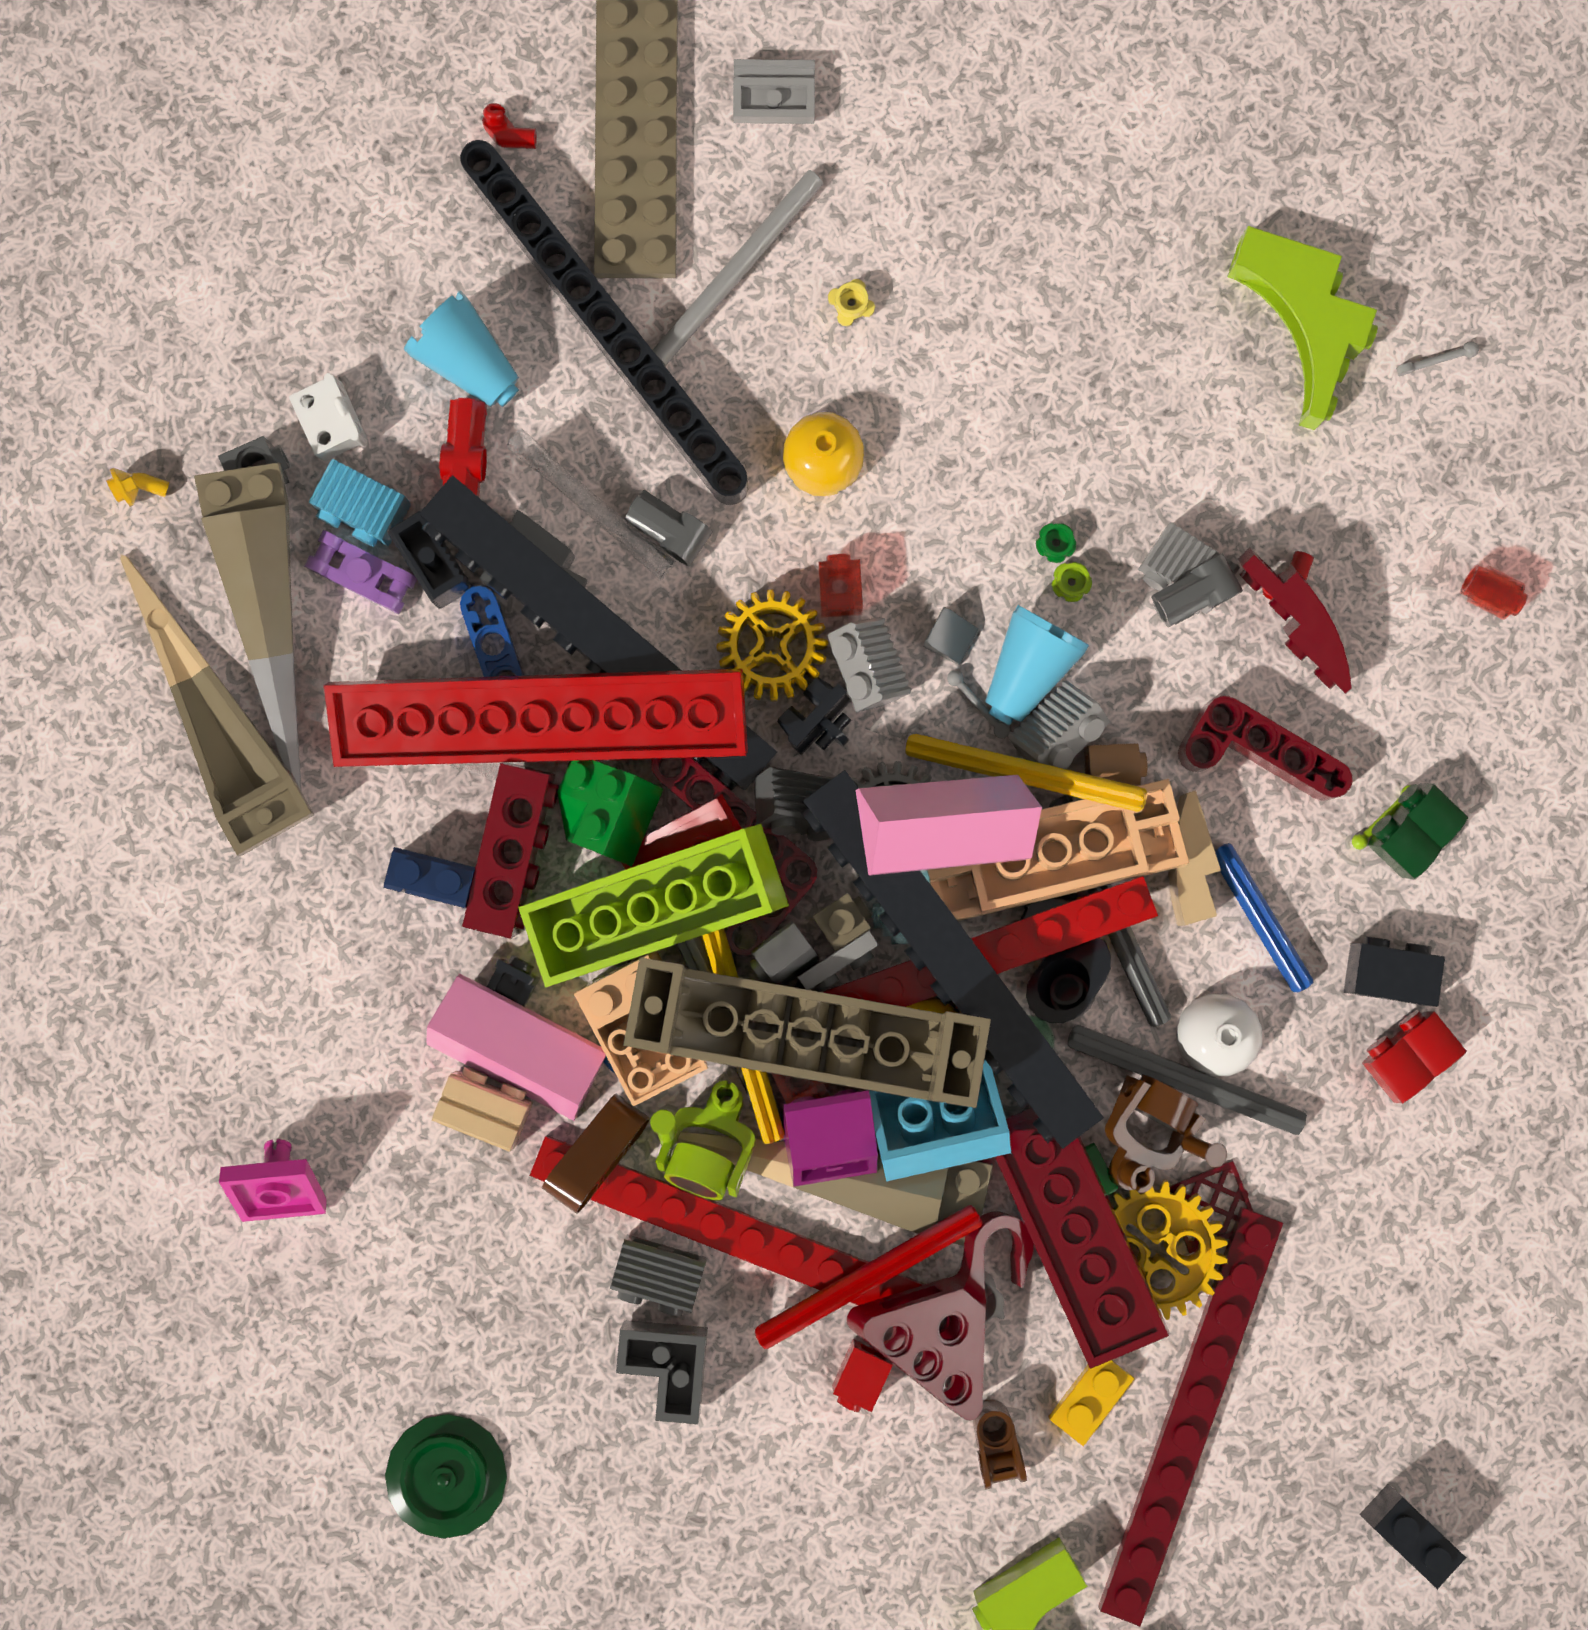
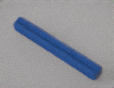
[1215,843,1314,993]

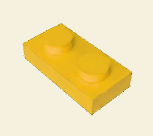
[1048,1360,1135,1447]

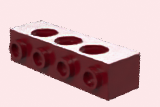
[462,762,559,939]

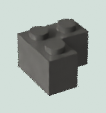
[616,1320,708,1425]

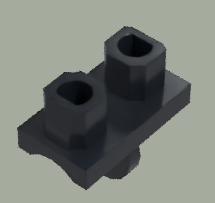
[777,677,852,755]

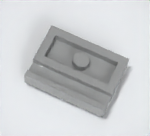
[733,59,815,124]
[798,931,878,992]

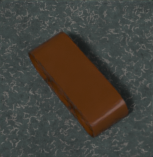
[542,1093,650,1214]

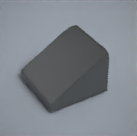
[923,607,978,665]

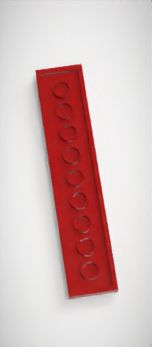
[323,669,748,767]

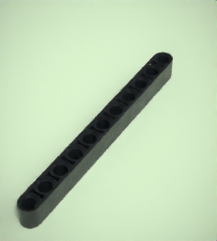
[460,140,748,505]

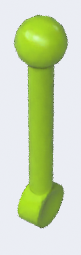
[1352,785,1411,850]

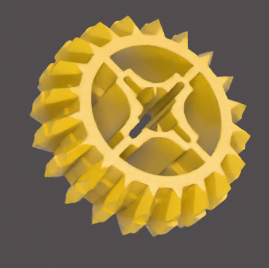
[716,589,828,702]

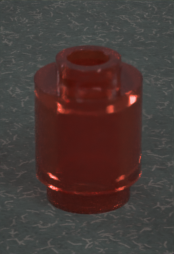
[1460,564,1528,620]

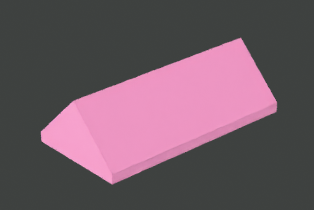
[856,775,1042,875]
[427,974,606,1121]

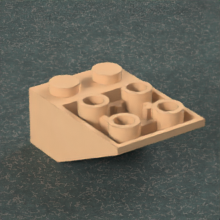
[574,951,709,1107]

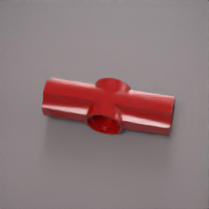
[439,398,487,497]

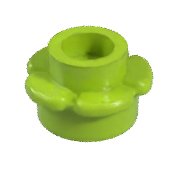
[1051,562,1092,602]

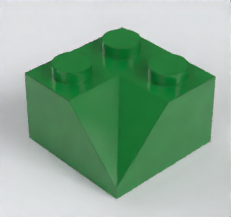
[557,760,663,867]

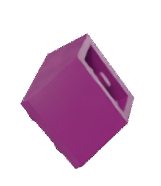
[784,1089,878,1187]

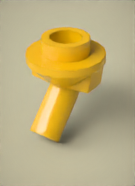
[106,468,170,507]

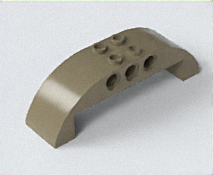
[623,957,991,1108]

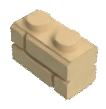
[431,1067,533,1152]

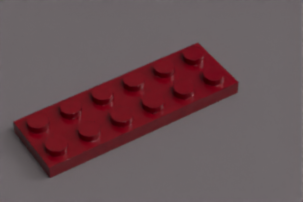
[995,1108,1170,1369]

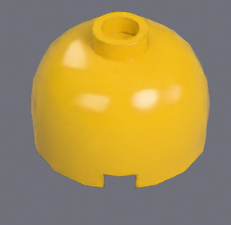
[783,412,864,496]

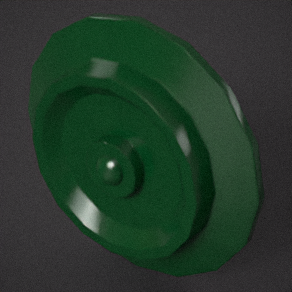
[385,1414,507,1539]

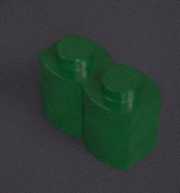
[1368,783,1468,880]

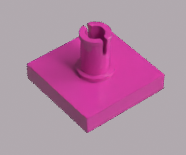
[219,1139,327,1222]

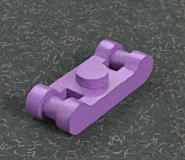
[304,530,417,614]

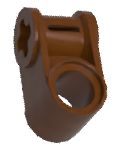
[973,1400,1027,1490]

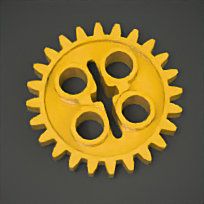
[1113,1179,1228,1320]

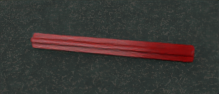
[755,1205,983,1349]

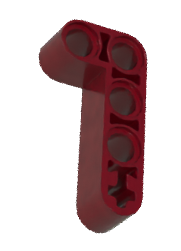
[1178,696,1353,801]

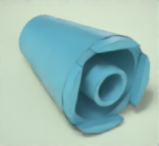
[404,291,519,407]
[985,605,1089,725]

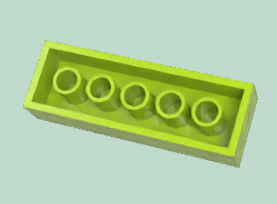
[518,824,789,988]

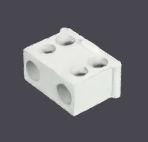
[289,373,368,461]

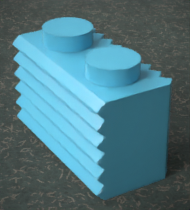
[309,459,411,547]

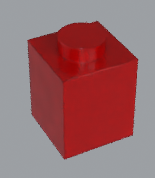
[832,1339,893,1412]

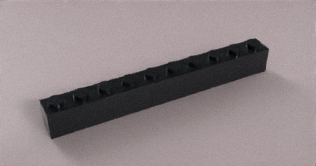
[419,475,777,791]
[802,770,1104,1149]

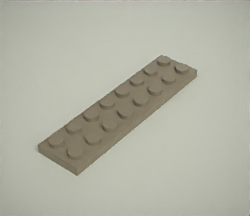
[594,0,678,278]

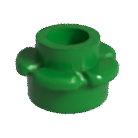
[1036,523,1076,563]

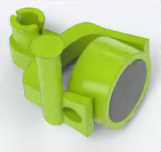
[650,1080,756,1200]

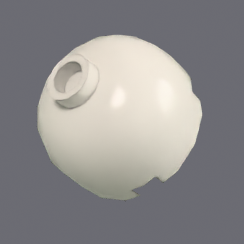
[1176,994,1262,1076]

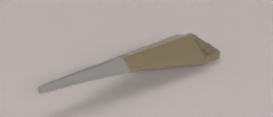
[194,463,301,790]

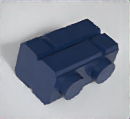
[383,847,476,908]

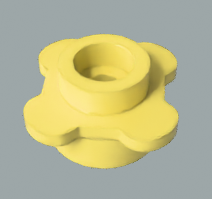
[828,279,875,326]

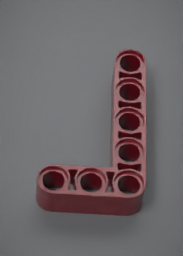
[651,757,817,956]

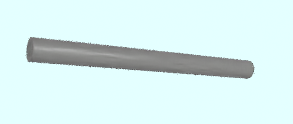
[653,170,823,366]

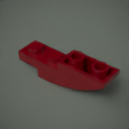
[1238,547,1352,694]

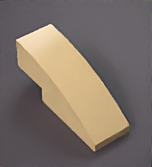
[1168,790,1221,926]

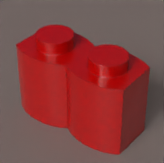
[1362,1010,1467,1104]

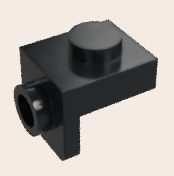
[487,955,540,1007]

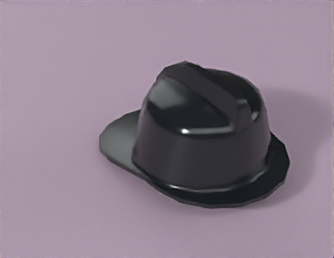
[1026,937,1111,1024]

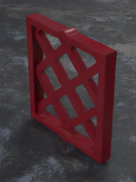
[1169,1161,1253,1254]

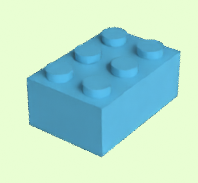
[865,1059,1011,1182]

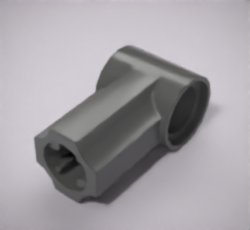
[625,490,713,566]
[1151,554,1243,628]

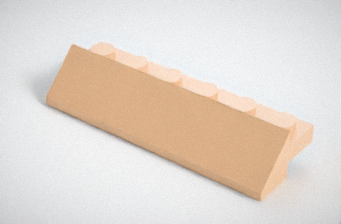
[927,779,1189,921]

